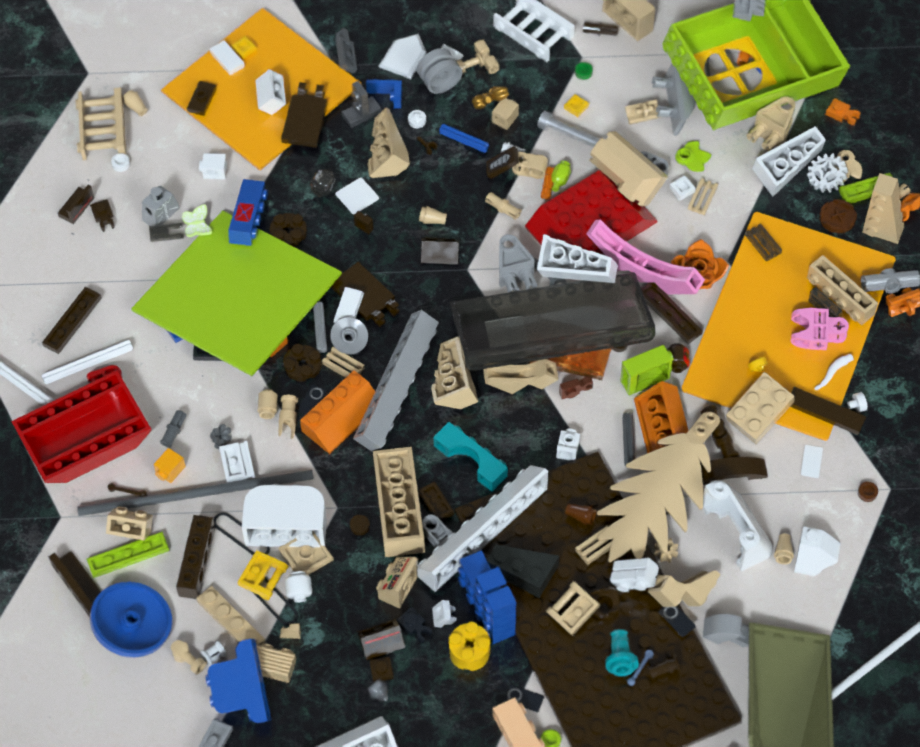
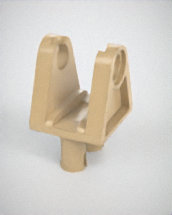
[747,97,795,152]

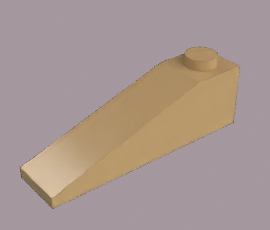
[368,107,410,178]
[431,336,478,409]

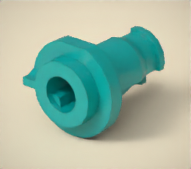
[605,630,639,676]

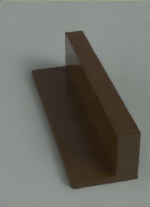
[48,552,101,618]

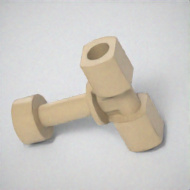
[456,40,499,74]

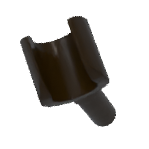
[417,136,437,155]

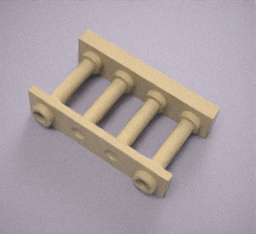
[75,88,126,160]

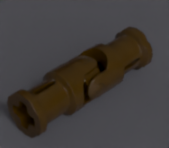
[700,405,740,458]

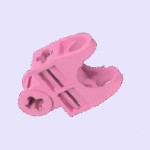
[791,308,849,350]

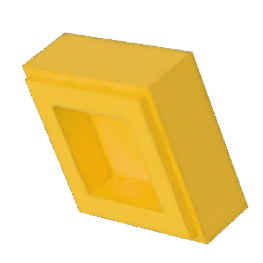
[232,36,257,59]
[564,94,589,117]

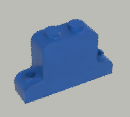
[205,639,272,723]

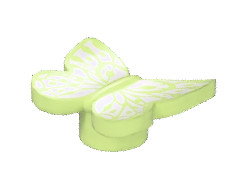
[182,205,212,237]

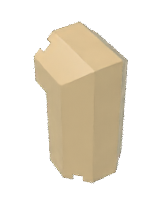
[589,131,668,206]

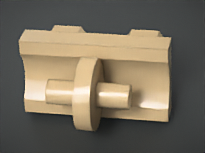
[625,100,660,125]

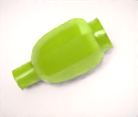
[551,160,571,192]

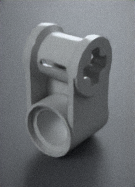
[422,515,453,548]

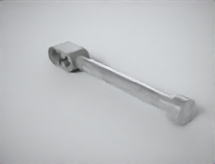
[537,111,669,176]

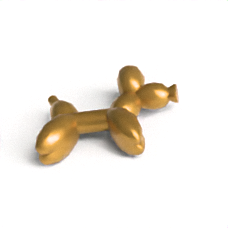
[472,86,509,109]

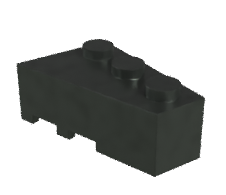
[487,545,559,598]

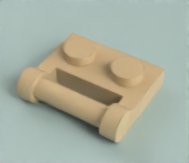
[546,581,600,636]

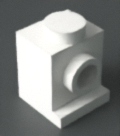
[556,428,580,461]

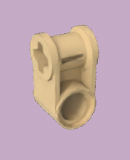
[512,152,548,179]

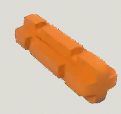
[541,166,554,200]

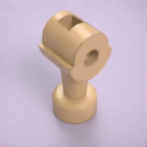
[171,640,207,675]

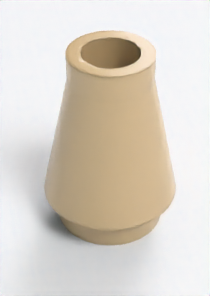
[123,90,148,116]
[419,206,447,225]
[774,533,794,565]

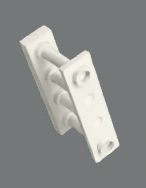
[494,0,575,62]

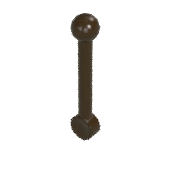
[108,483,147,497]

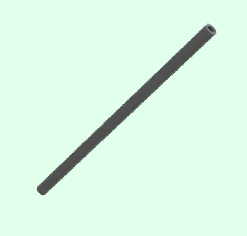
[77,470,314,516]

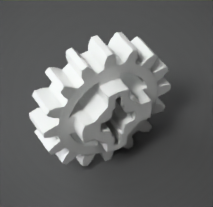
[807,154,848,193]

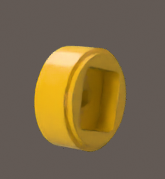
[748,357,768,372]

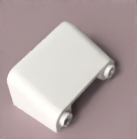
[703,481,773,571]

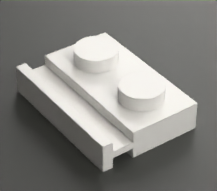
[219,441,255,483]

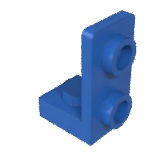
[366,79,402,108]

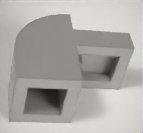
[703,614,748,647]

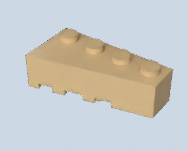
[862,173,904,244]

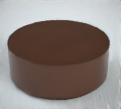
[858,482,878,502]

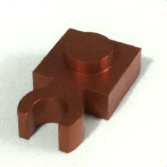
[559,376,593,399]

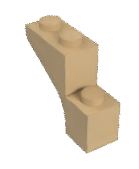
[483,358,559,394]
[648,571,721,607]

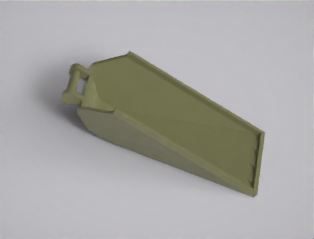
[748,622,834,747]

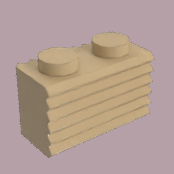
[256,643,296,683]

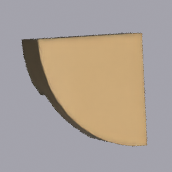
[280,623,301,639]

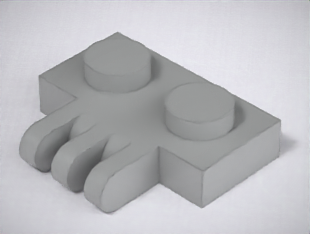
[733,0,765,21]

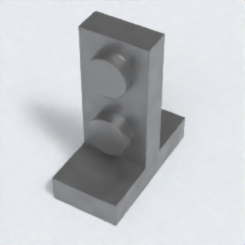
[342,81,382,128]

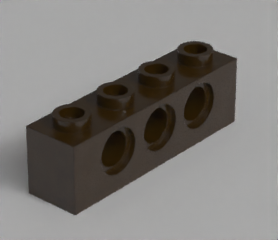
[176,515,215,599]

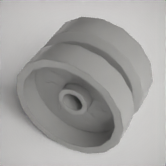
[417,48,462,94]

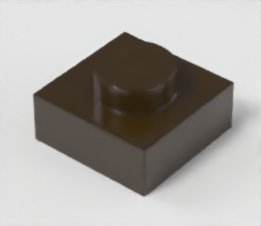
[354,211,374,234]
[370,657,394,683]

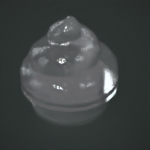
[367,679,388,701]

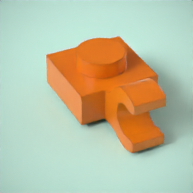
[900,193,920,222]

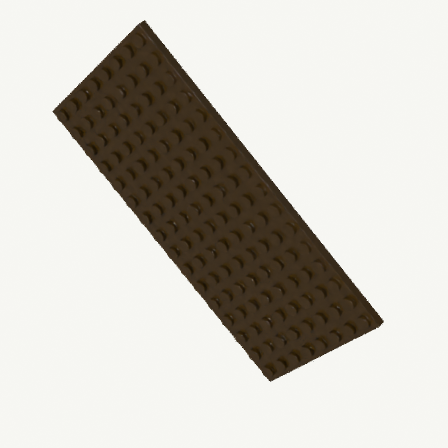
[455,451,742,747]

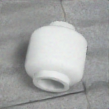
[285,571,313,603]

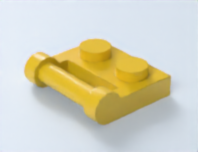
[237,550,288,600]

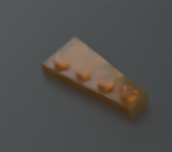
[528,345,611,381]

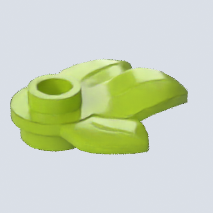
[675,141,711,172]

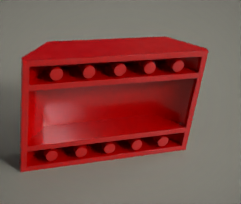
[525,170,658,255]
[11,370,151,483]

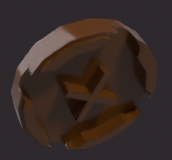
[819,199,857,233]

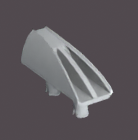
[652,64,696,136]

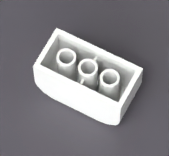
[242,484,327,547]

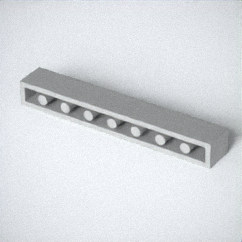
[353,310,439,451]

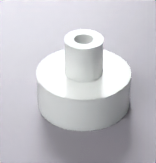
[847,392,867,413]

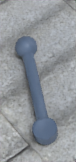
[627,650,653,686]

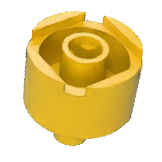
[449,622,490,671]

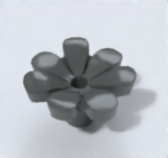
[210,424,232,449]

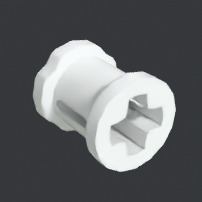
[200,640,227,667]

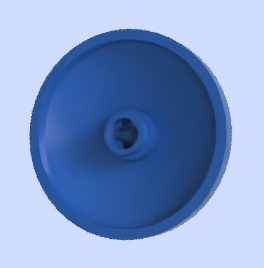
[90,582,172,658]

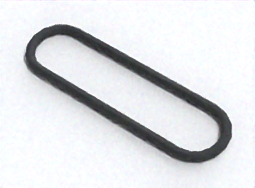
[213,512,270,555]
[254,577,298,626]

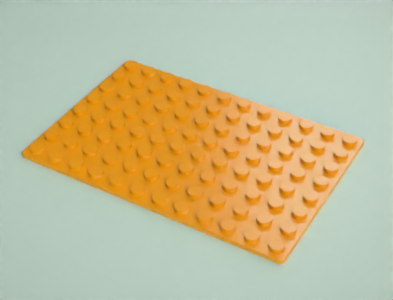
[681,212,895,441]

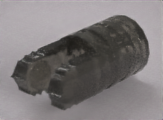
[149,223,184,242]

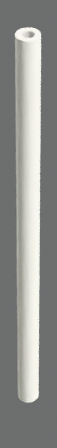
[832,621,920,700]

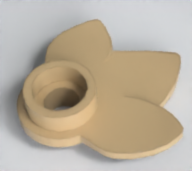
[830,150,862,183]

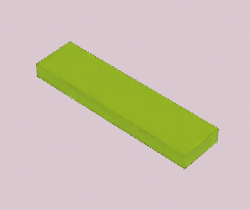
[87,531,169,578]

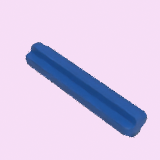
[439,124,489,153]

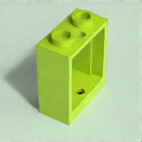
[620,344,673,396]

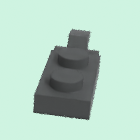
[336,28,357,74]

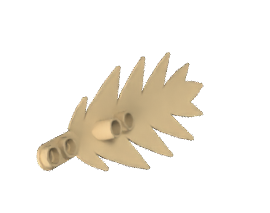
[597,412,720,562]

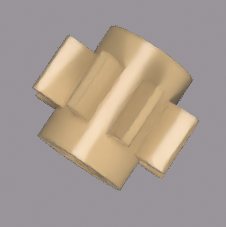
[654,538,678,563]

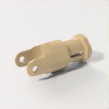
[278,395,298,439]

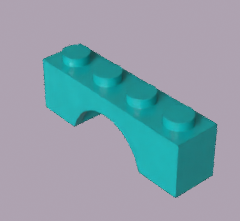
[433,422,508,492]

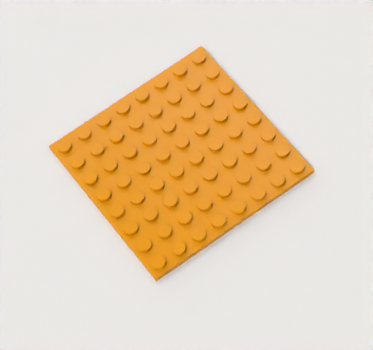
[161,8,362,171]

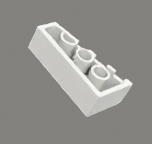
[752,126,826,196]

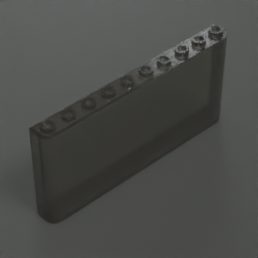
[450,272,656,371]

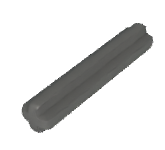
[622,413,635,466]

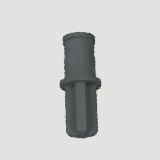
[160,410,186,448]

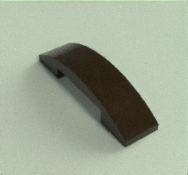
[700,457,768,485]

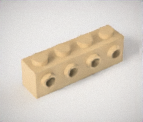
[807,255,878,325]

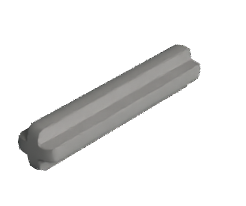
[313,302,327,353]

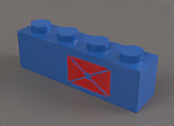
[228,179,268,246]

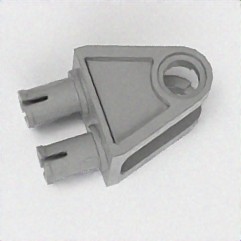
[499,234,538,295]

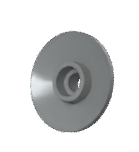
[330,317,368,355]

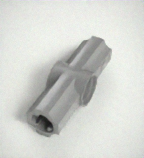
[860,268,920,294]

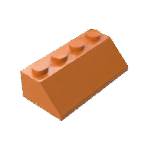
[300,370,375,454]
[634,381,689,453]

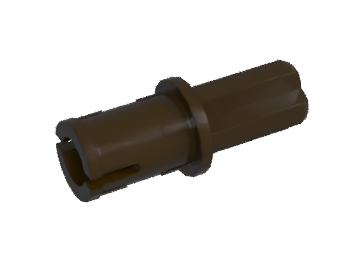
[583,21,618,36]

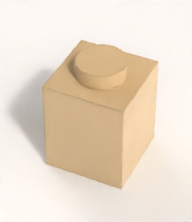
[492,98,519,130]

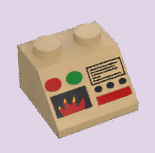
[376,557,418,609]

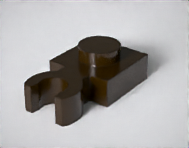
[90,199,115,232]

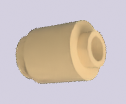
[257,389,278,419]

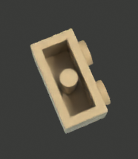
[106,507,153,540]

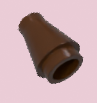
[565,503,597,525]

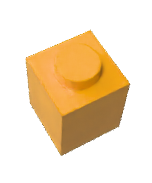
[153,448,186,483]

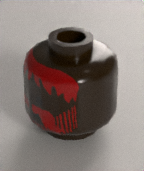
[666,343,690,373]

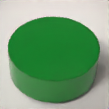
[575,62,593,80]

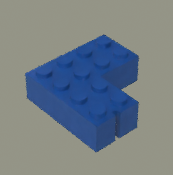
[457,550,516,644]

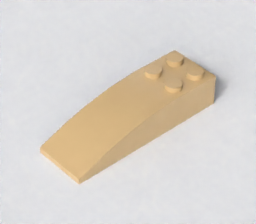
[373,447,425,557]

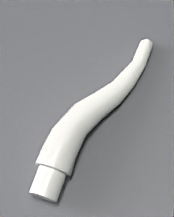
[814,354,853,390]

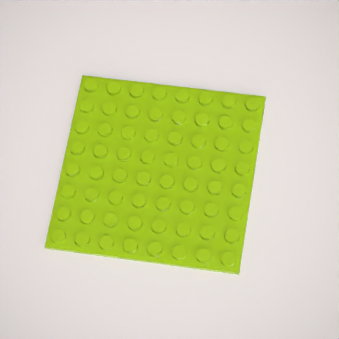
[131,210,342,376]

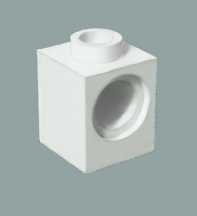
[199,153,227,179]

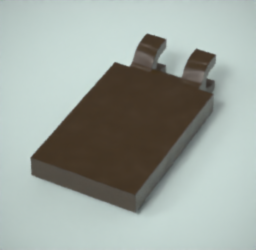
[281,82,328,148]
[331,262,400,327]

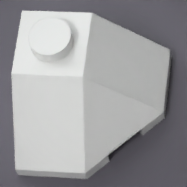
[794,526,841,576]

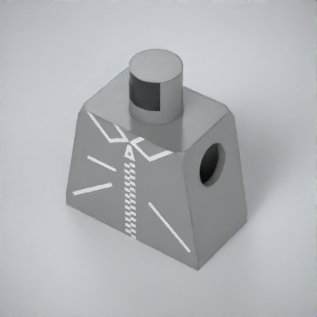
[142,186,180,230]

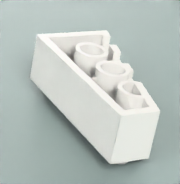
[537,234,618,283]

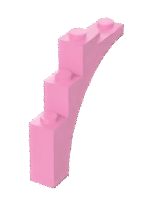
[587,220,705,294]

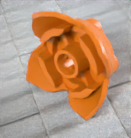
[671,239,729,289]

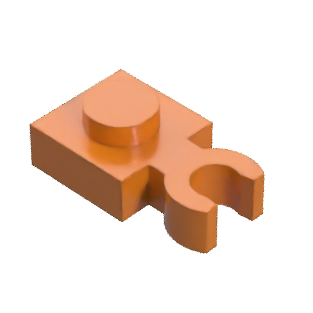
[826,98,860,125]

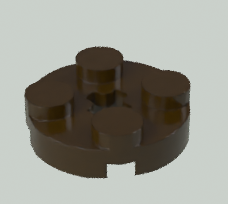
[270,213,307,247]
[283,344,322,382]

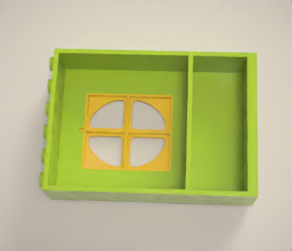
[662,0,850,130]

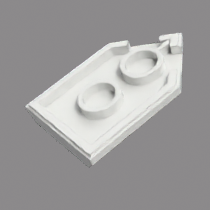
[379,34,426,79]

